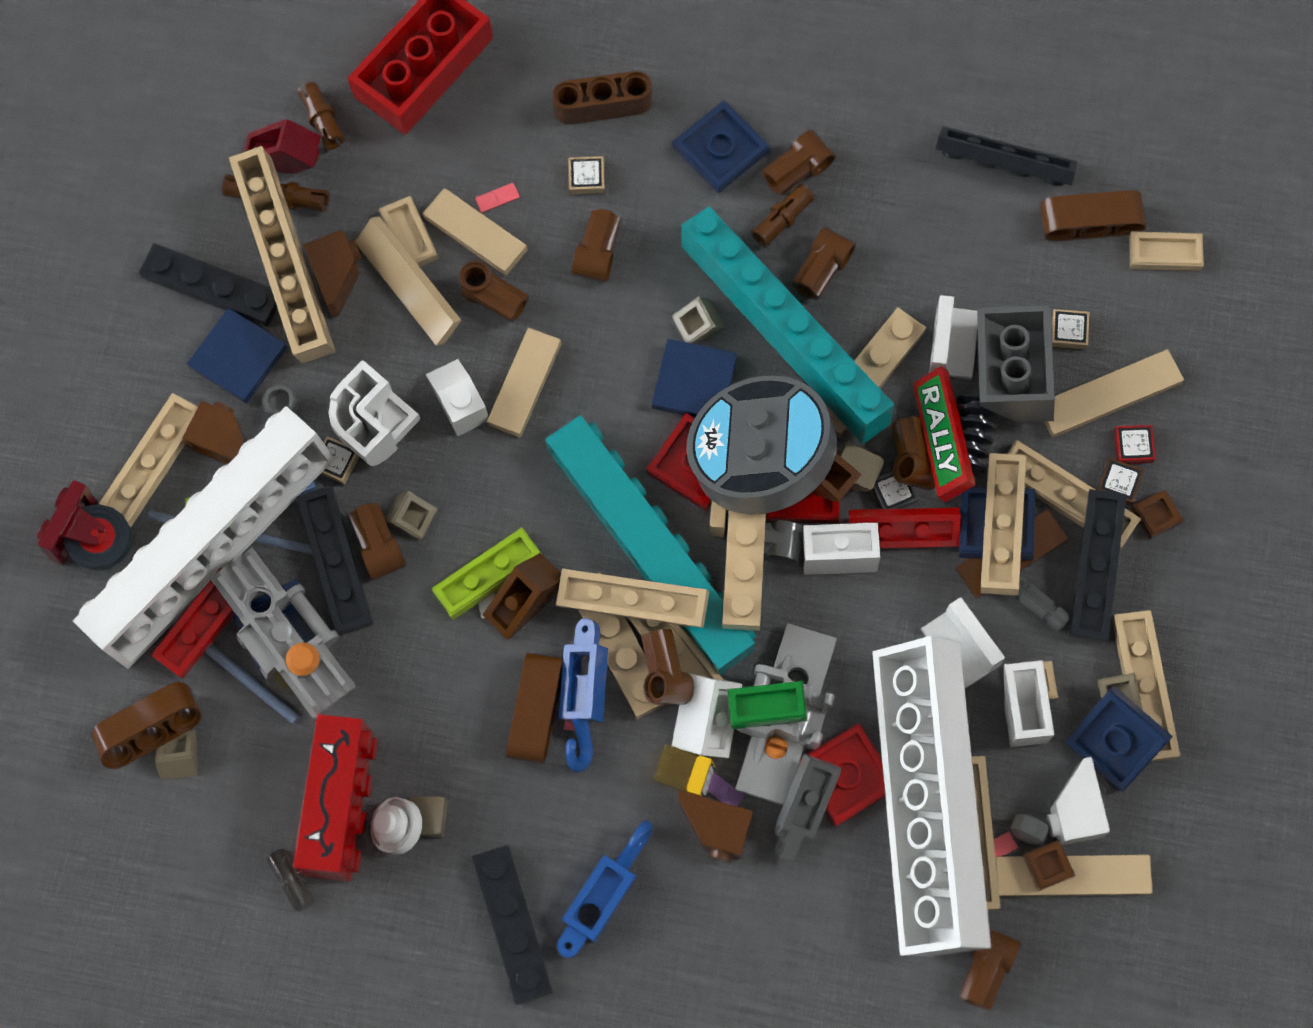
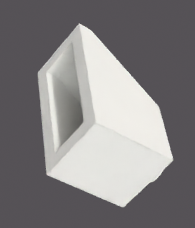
[426,359,488,436]
[1004,660,1054,747]
[1047,757,1110,845]

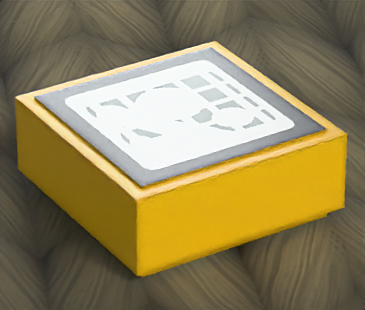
[686,755,715,797]

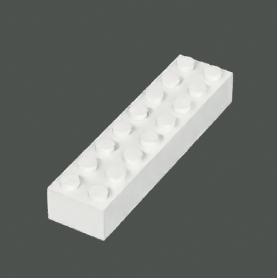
[73,406,335,669]
[872,636,991,957]

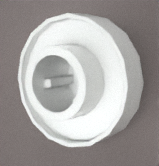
[370,797,422,855]

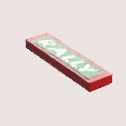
[912,366,975,502]

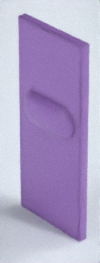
[708,773,745,806]

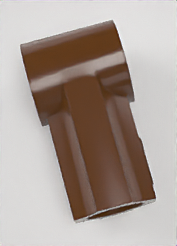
[763,130,836,196]
[571,209,621,283]
[792,226,856,300]
[459,261,529,323]
[891,416,935,491]
[349,503,407,580]
[641,629,694,705]
[959,928,1021,1011]

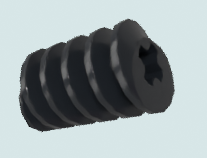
[956,395,1000,474]

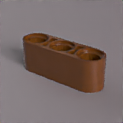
[552,71,653,124]
[1040,190,1146,241]
[506,652,563,764]
[91,682,202,769]

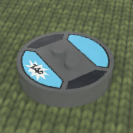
[687,375,837,514]

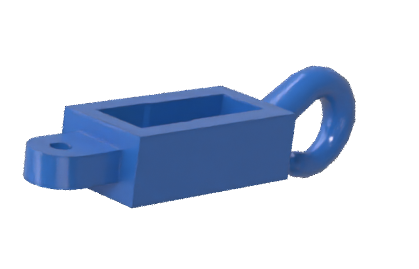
[558,618,608,773]
[557,820,653,958]

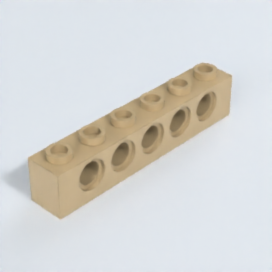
[229,146,336,364]

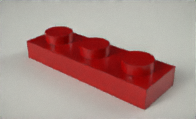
[848,507,961,548]
[151,567,235,679]

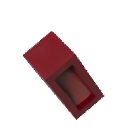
[244,119,321,174]

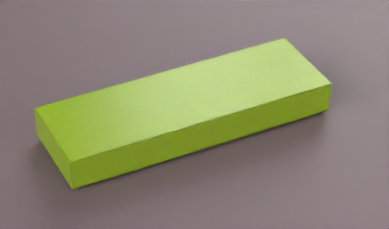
[431,527,542,620]

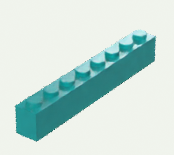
[681,206,895,444]
[545,415,756,676]

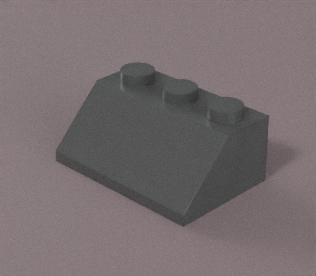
[977,305,1055,422]

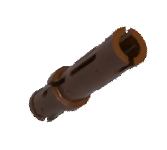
[222,174,329,212]

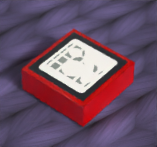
[1113,425,1156,464]

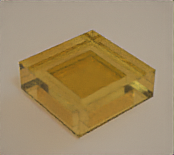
[654,744,701,792]

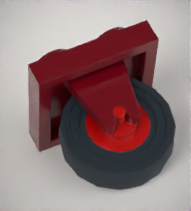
[37,479,132,571]

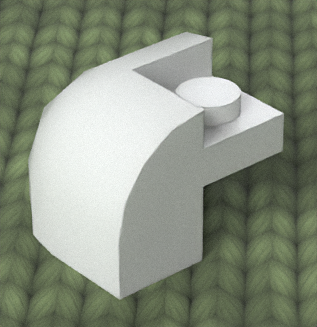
[328,360,420,466]

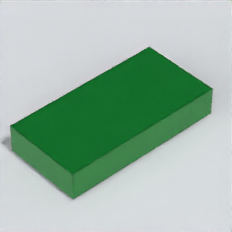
[727,681,807,729]

